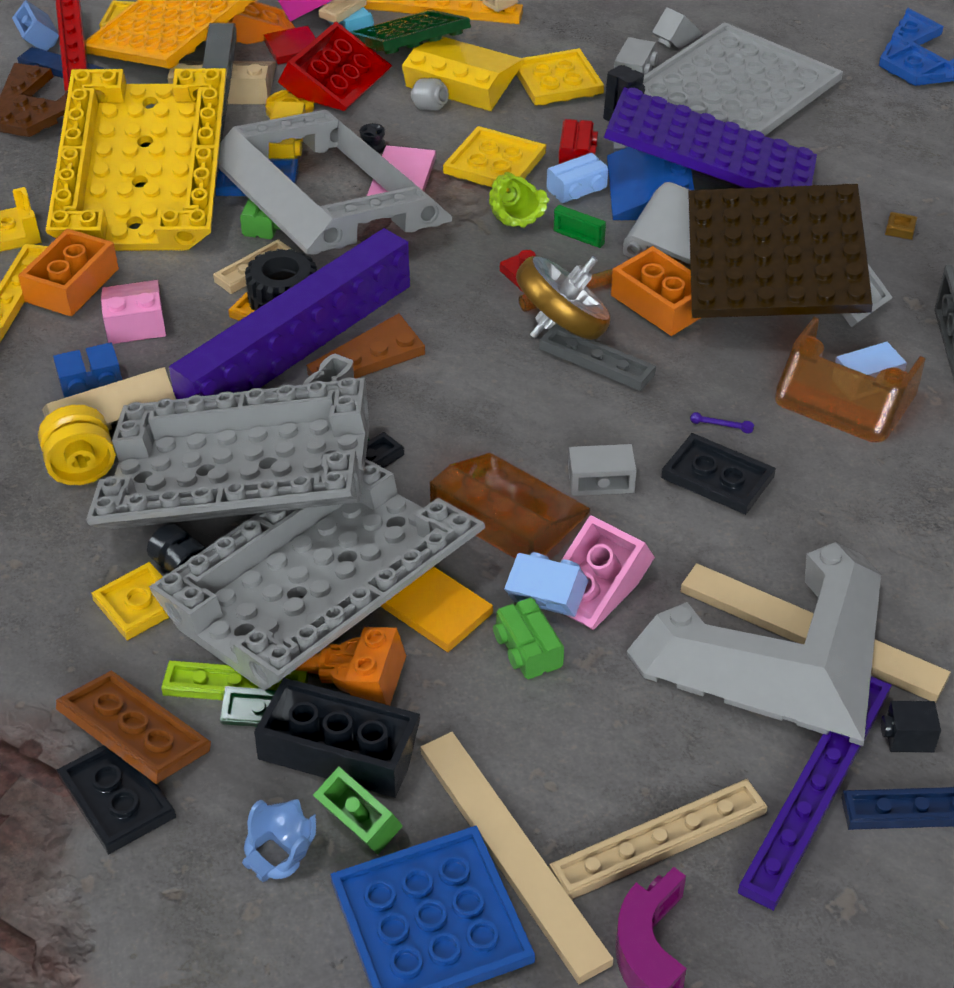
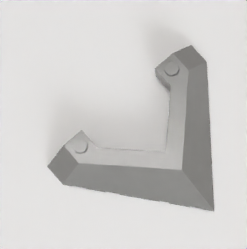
[627,542,881,746]

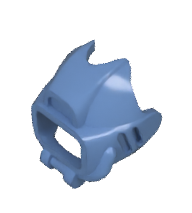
[242,799,316,882]

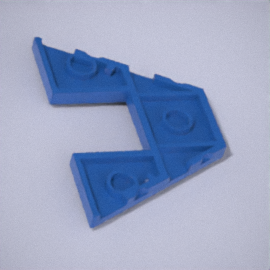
[879,8,954,86]

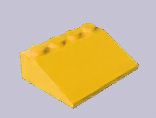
[402,36,524,111]

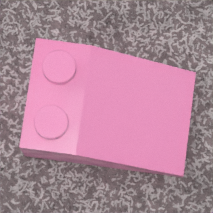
[101,280,166,344]
[560,515,655,630]

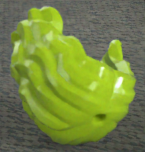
[489,172,550,228]

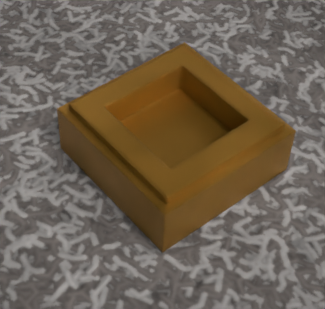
[885,212,917,240]

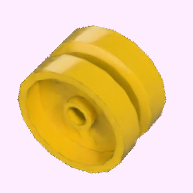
[38,405,116,485]

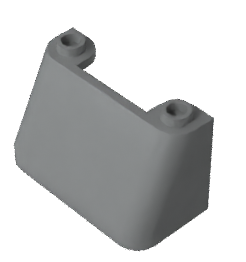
[623,182,690,264]

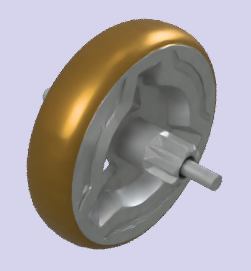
[516,256,610,340]

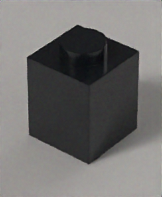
[881,701,941,753]

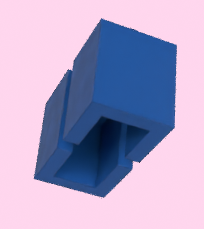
[53,342,122,398]

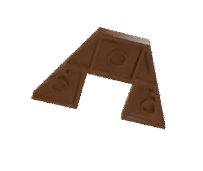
[0,63,68,137]

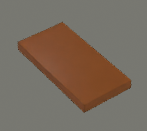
[56,670,211,784]

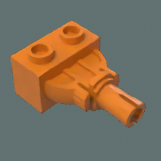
[295,627,407,706]

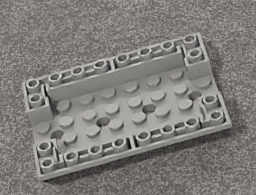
[86,377,370,530]
[149,459,485,690]

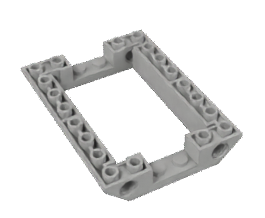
[218,110,452,255]

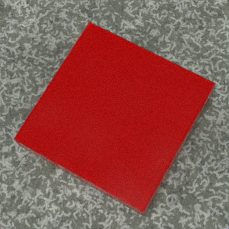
[263,25,315,65]

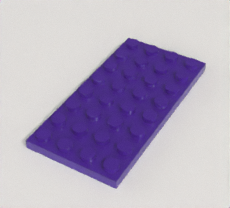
[604,87,817,188]

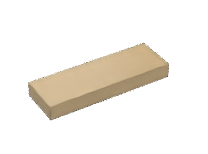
[213,239,291,294]

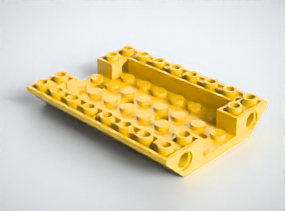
[46,68,227,251]

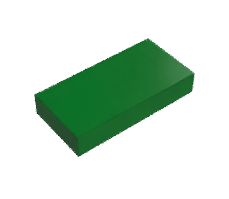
[553,205,606,248]

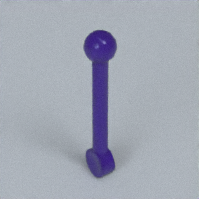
[690,412,754,434]

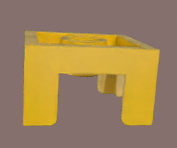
[0,187,42,252]

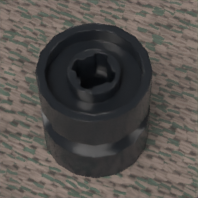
[147,523,206,573]

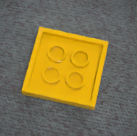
[516,48,604,105]
[443,126,546,192]

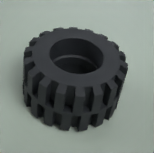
[245,249,317,310]

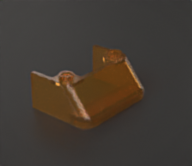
[775,317,926,443]

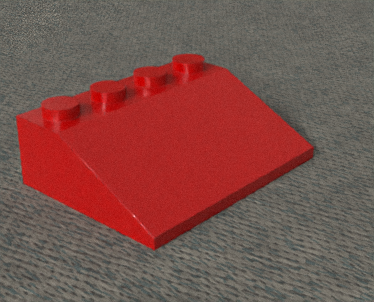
[278,21,392,111]

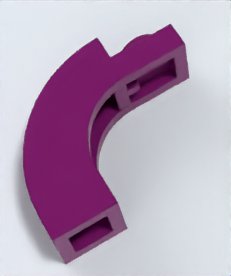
[615,867,687,988]

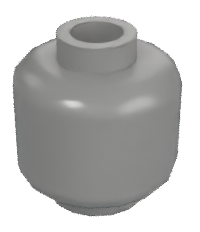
[411,78,449,111]

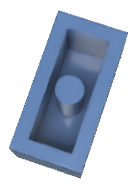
[12,0,59,51]

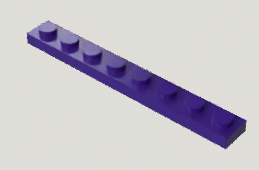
[738,677,892,911]

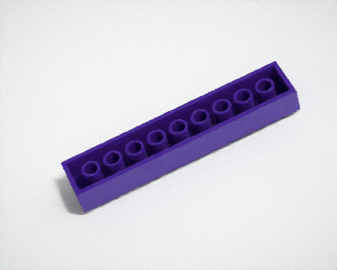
[169,228,410,399]

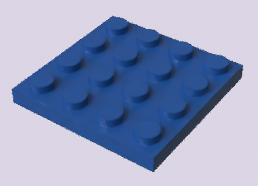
[330,825,535,988]

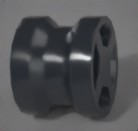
[359,123,386,153]

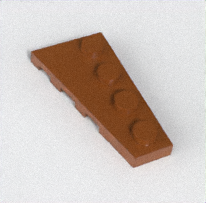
[306,313,425,379]

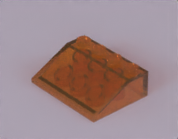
[430,453,590,559]

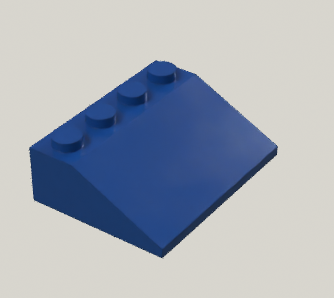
[607,147,694,220]

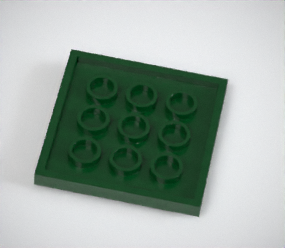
[350,10,471,54]

